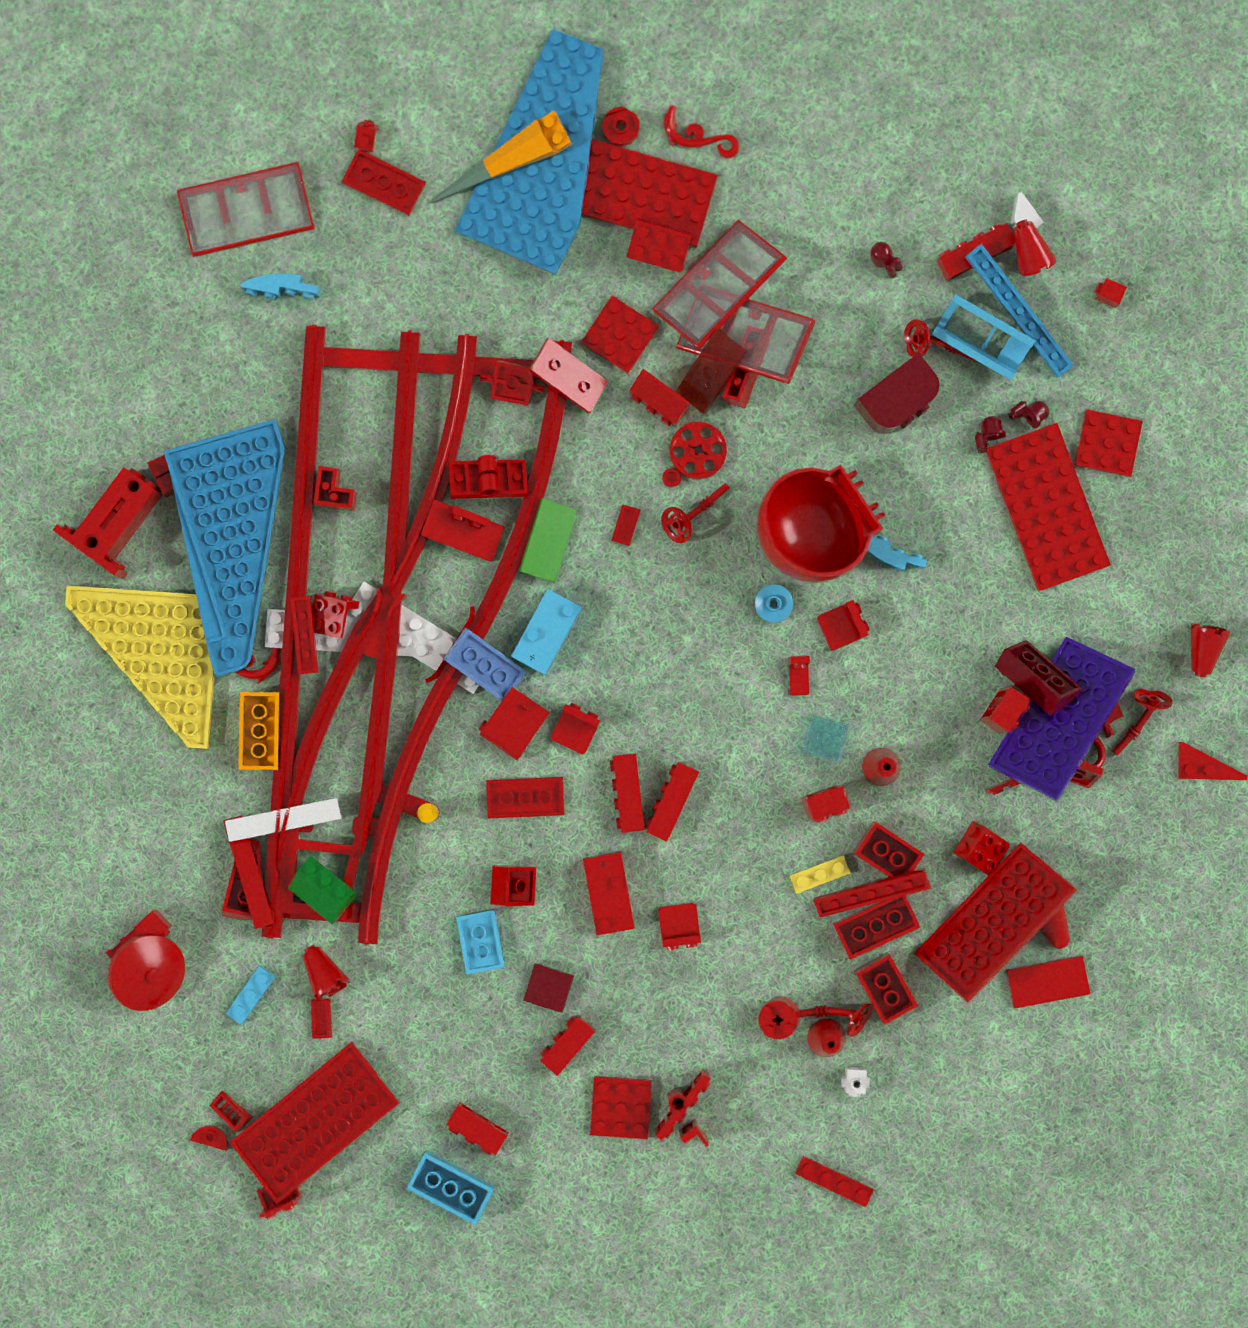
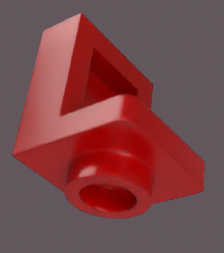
[354,120,379,152]

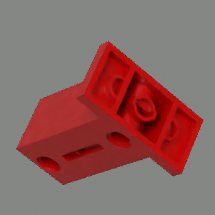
[53,467,163,579]

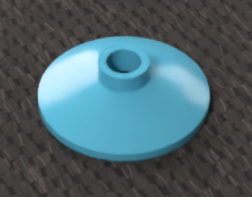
[755,584,793,623]

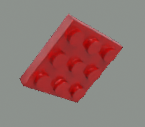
[581,295,660,374]
[1074,409,1143,477]
[590,1076,652,1140]

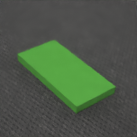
[519,498,577,583]

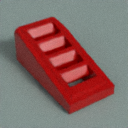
[209,1091,253,1132]

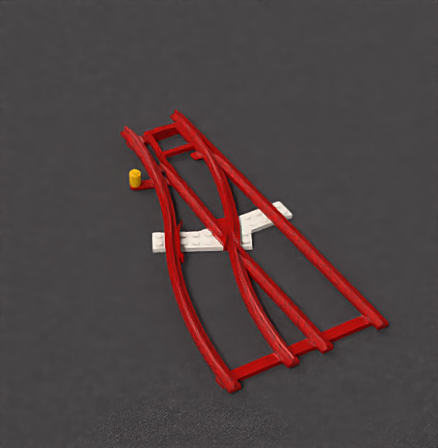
[261,324,572,945]

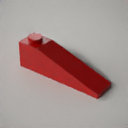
[221,839,263,920]

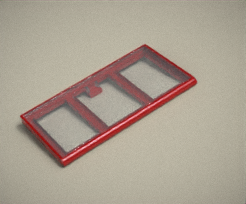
[176,162,315,257]
[652,219,787,350]
[676,285,816,384]

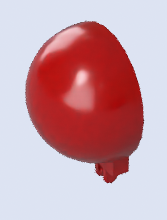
[757,465,886,583]

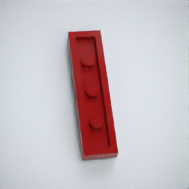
[290,596,319,675]
[795,1155,874,1207]

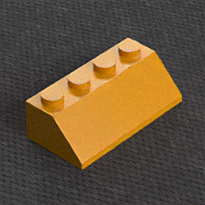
[238,692,279,770]

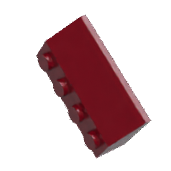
[995,640,1083,716]

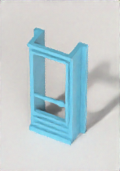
[932,294,1036,380]

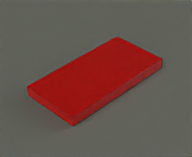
[341,149,426,216]
[486,777,565,819]
[1006,955,1091,1009]

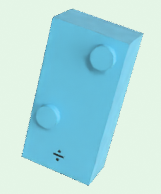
[511,589,582,676]
[406,1150,496,1225]

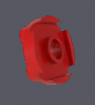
[602,107,640,146]

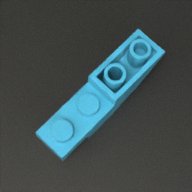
[241,274,321,300]
[867,536,927,571]

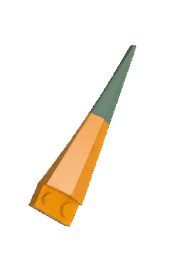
[430,110,573,203]

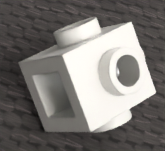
[841,1066,870,1097]

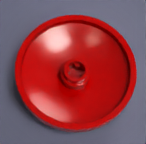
[108,933,185,1011]

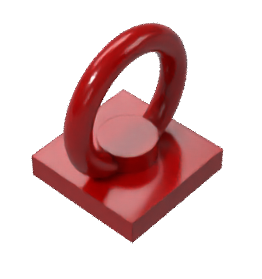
[1070,737,1106,788]

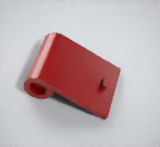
[478,687,550,761]

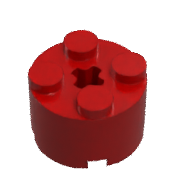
[758,996,800,1040]

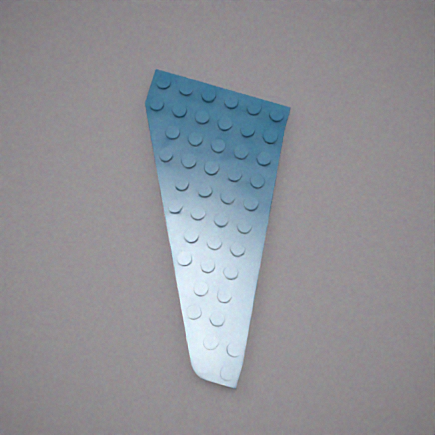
[163,419,285,677]

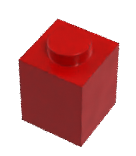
[1094,278,1127,308]

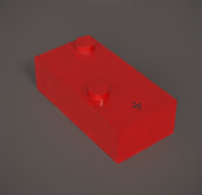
[583,851,635,936]
[833,895,921,960]

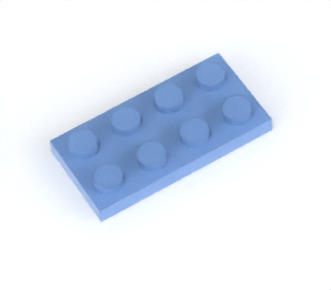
[443,628,527,701]

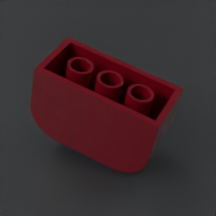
[854,352,940,434]

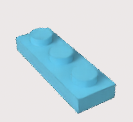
[226,965,276,1025]

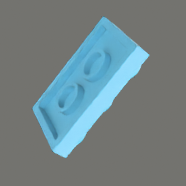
[456,909,505,974]

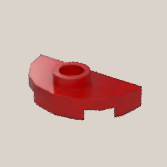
[190,1125,228,1151]

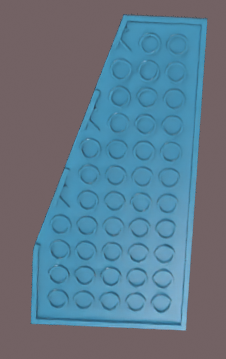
[455,29,604,275]

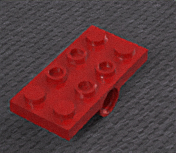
[448,455,528,499]
[655,1069,711,1141]

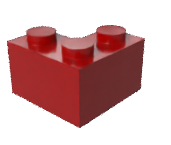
[313,466,357,511]

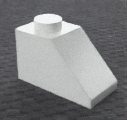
[1011,192,1044,234]

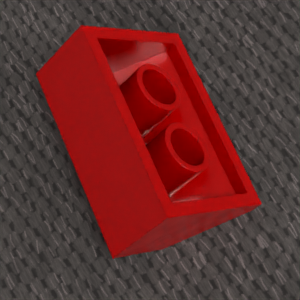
[629,368,690,427]

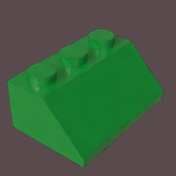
[288,855,358,925]

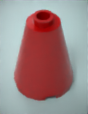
[1014,219,1056,276]
[1190,623,1230,678]
[862,748,901,786]
[1040,905,1070,949]
[302,945,350,1001]
[807,1018,846,1057]

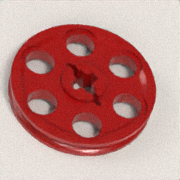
[670,421,727,479]

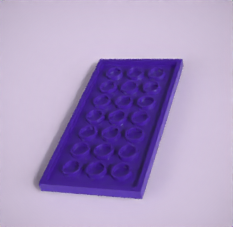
[988,637,1136,802]

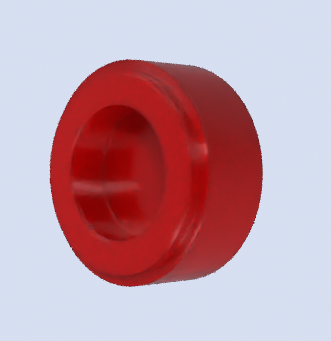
[662,468,681,488]

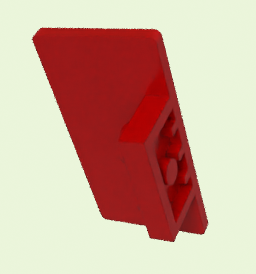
[421,500,504,562]

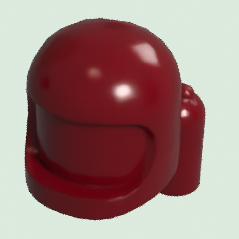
[870,242,903,278]
[1008,401,1050,429]
[975,416,1006,453]

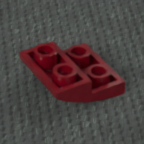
[523,963,574,1013]

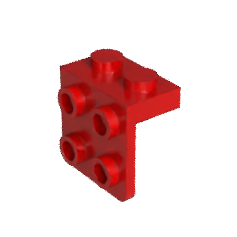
[312,591,359,639]
[817,600,870,650]
[551,702,601,754]
[953,821,1010,876]
[658,903,702,950]
[257,1187,302,1220]

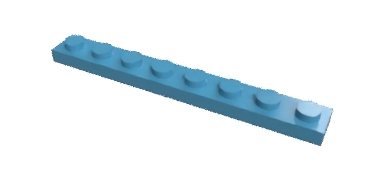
[965,244,1073,377]

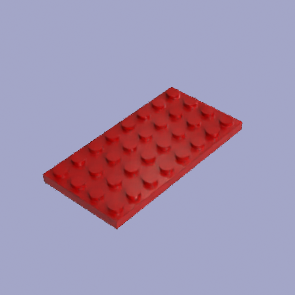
[581,139,718,248]
[986,423,1111,592]
[914,843,1077,1004]
[229,1042,400,1204]

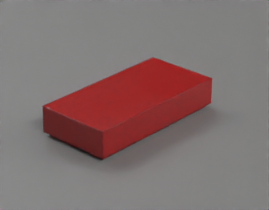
[611,504,641,546]
[311,998,332,1039]

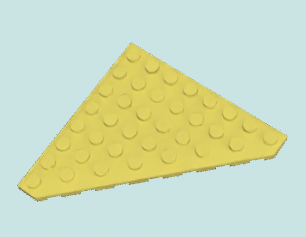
[65,586,215,749]

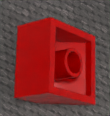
[490,865,536,906]

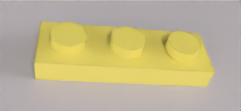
[789,855,850,894]

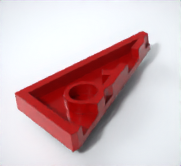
[1178,742,1247,780]

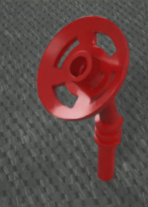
[903,319,976,362]
[661,483,730,543]
[1112,688,1173,756]
[799,1003,873,1037]

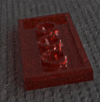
[675,328,748,414]

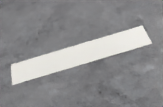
[225,798,341,842]

